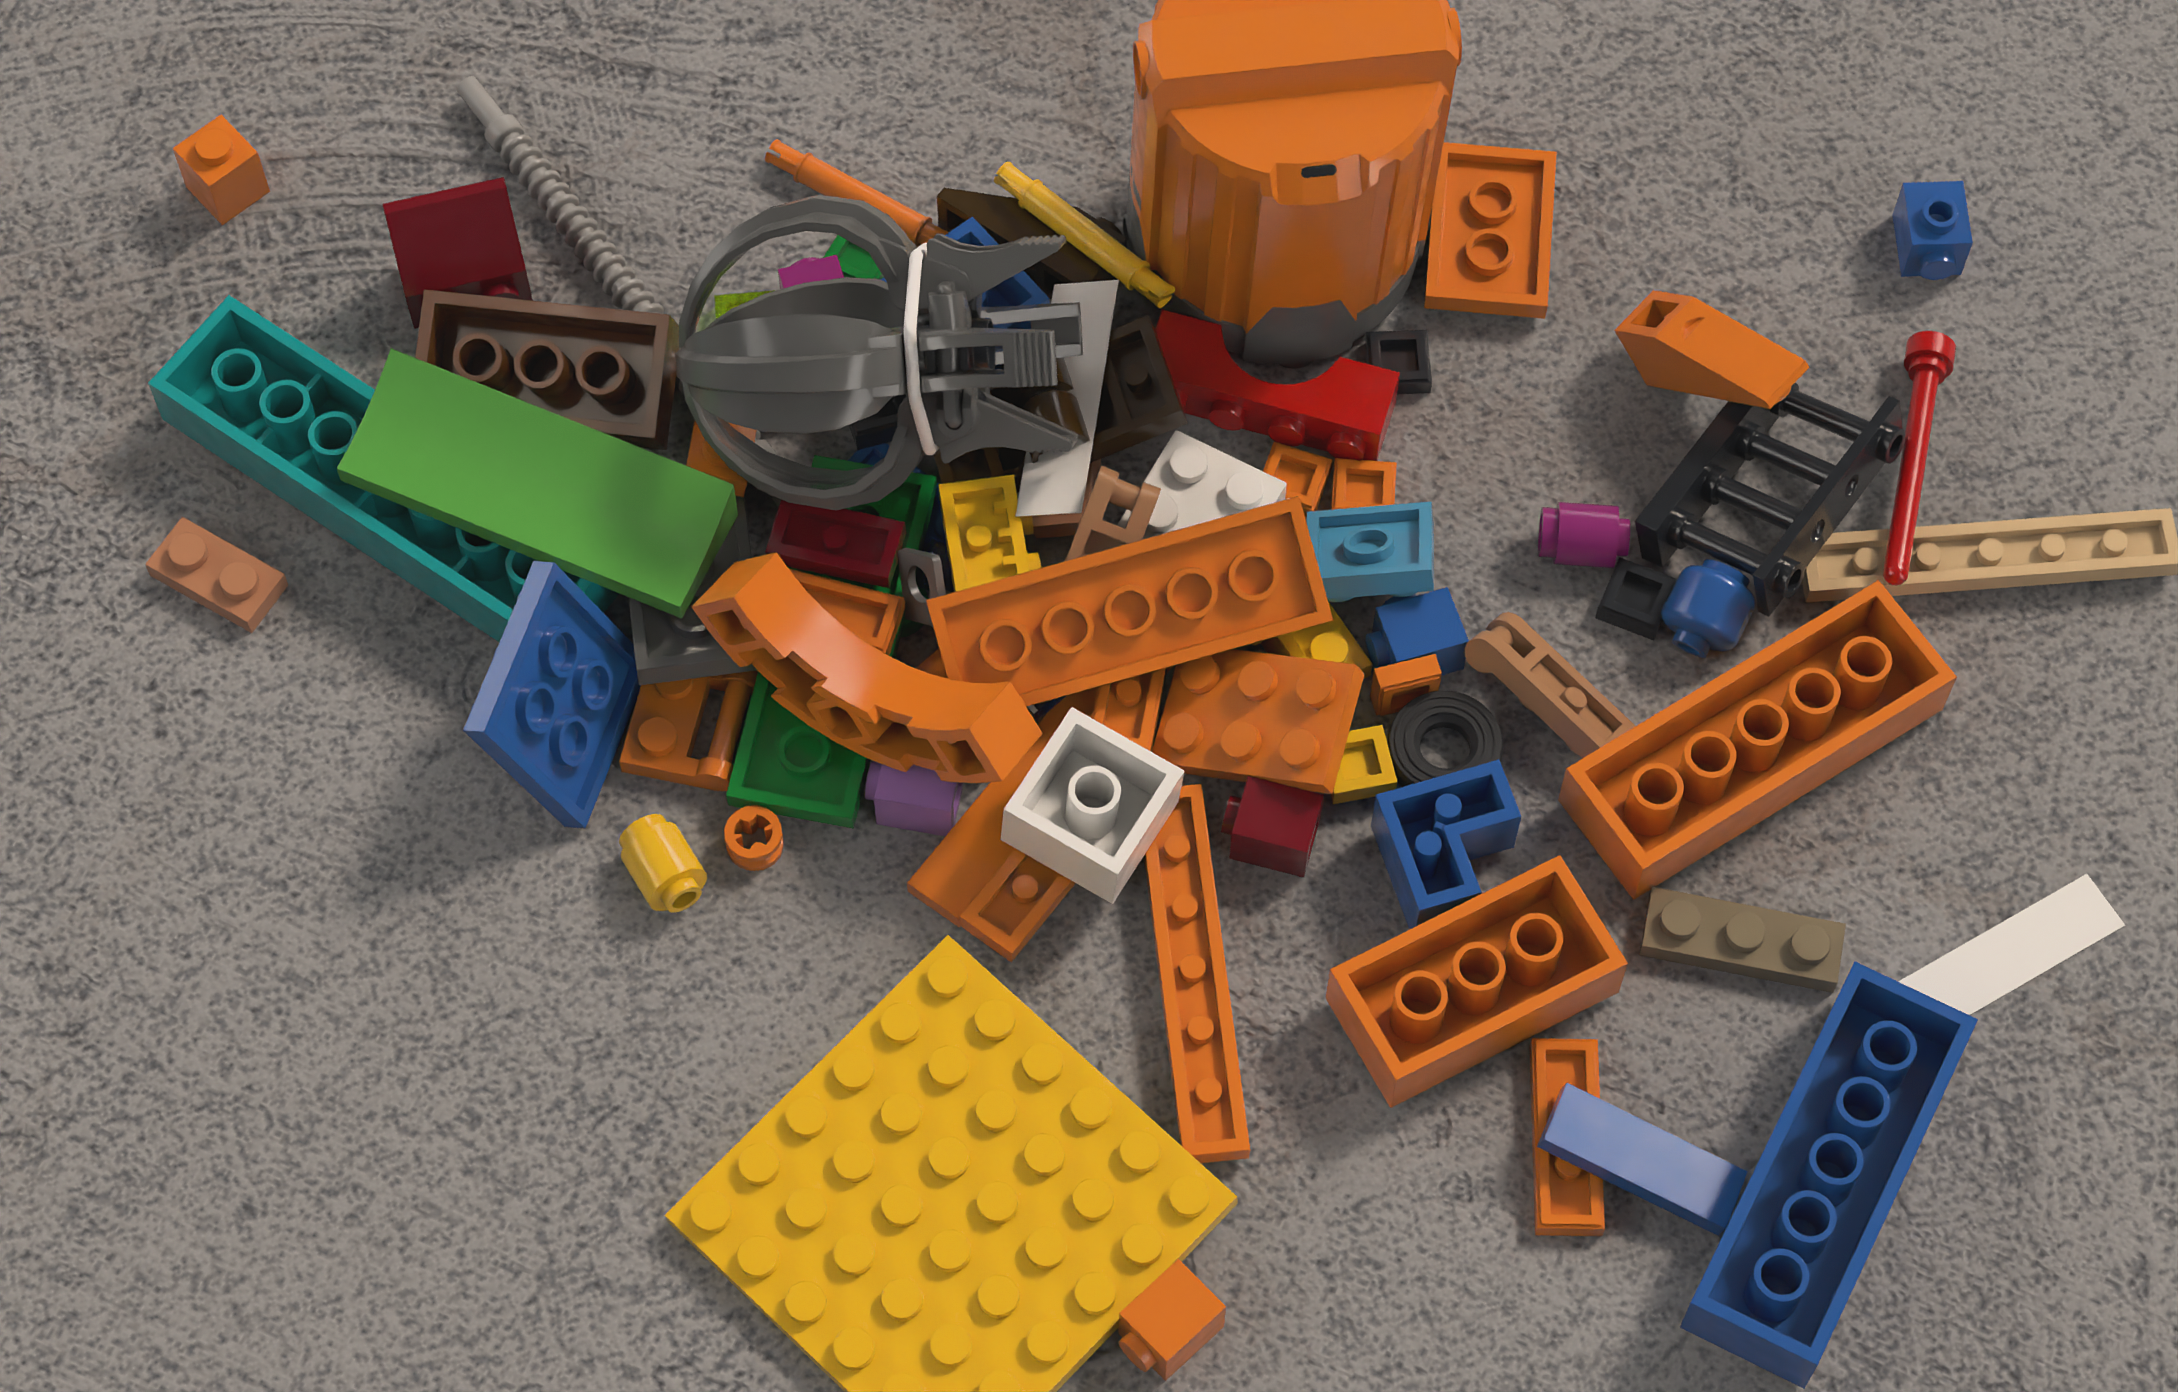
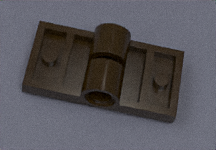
[933,315,1188,493]

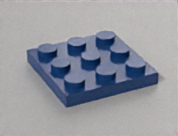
[463,561,641,829]

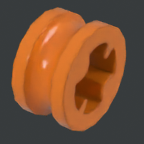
[724,805,784,871]

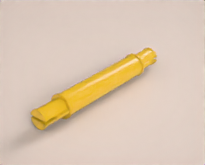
[994,162,1175,308]

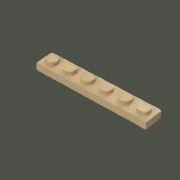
[1802,508,2178,602]

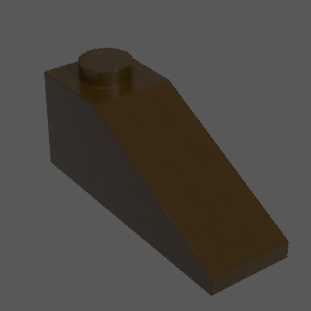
[937,188,1127,300]

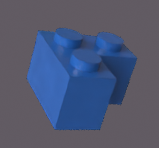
[1371,759,1521,930]

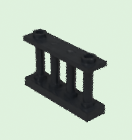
[1635,382,1906,617]

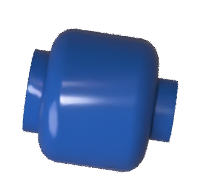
[1661,559,1756,658]

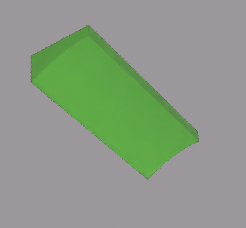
[337,348,738,618]

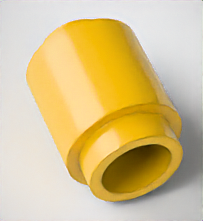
[619,814,707,913]

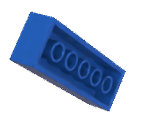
[1680,962,1978,1389]

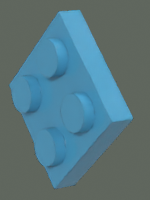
[1306,502,1434,602]

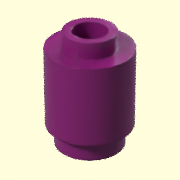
[1538,502,1630,568]

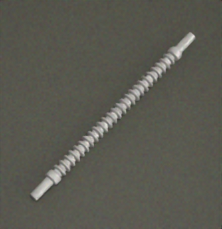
[457,76,781,507]

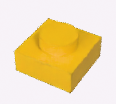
[1331,725,1397,804]

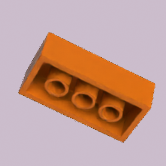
[1326,855,1628,1108]

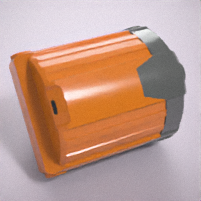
[1123,0,1462,369]

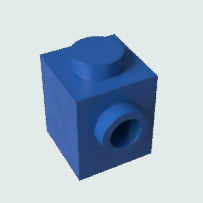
[1892,181,1973,280]
[1366,587,1469,675]

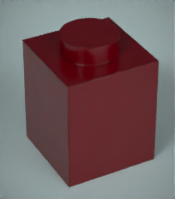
[1221,776,1324,878]

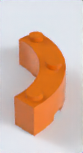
[691,552,1043,783]

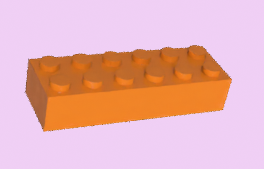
[1558,580,1957,900]

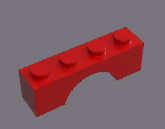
[1155,309,1400,461]

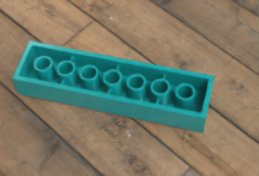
[148,295,620,643]

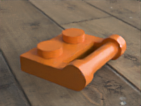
[619,670,758,792]

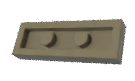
[1639,887,1846,993]

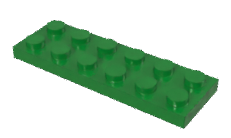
[726,455,938,829]

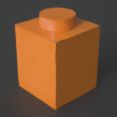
[173,114,270,225]
[1118,1259,1226,1381]

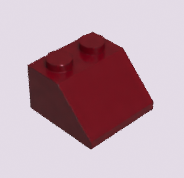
[382,177,533,329]

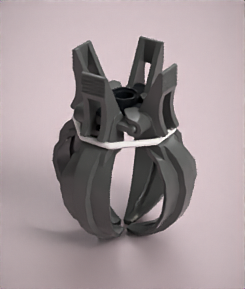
[675,195,1083,510]

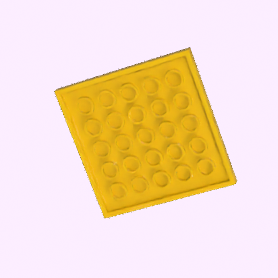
[665,935,1238,1392]

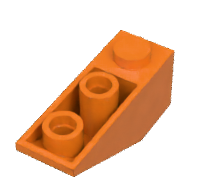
[1614,290,1809,409]

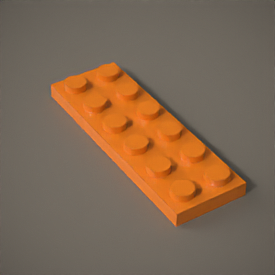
[926,496,1333,706]

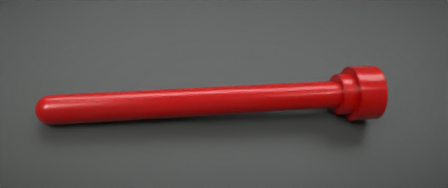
[1883,331,1956,586]

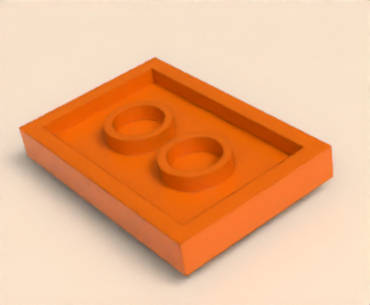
[1424,142,1557,319]
[1152,649,1364,794]

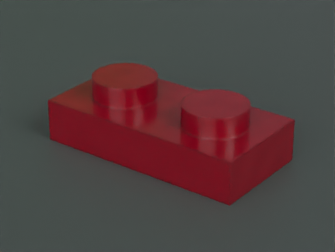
[765,500,906,589]

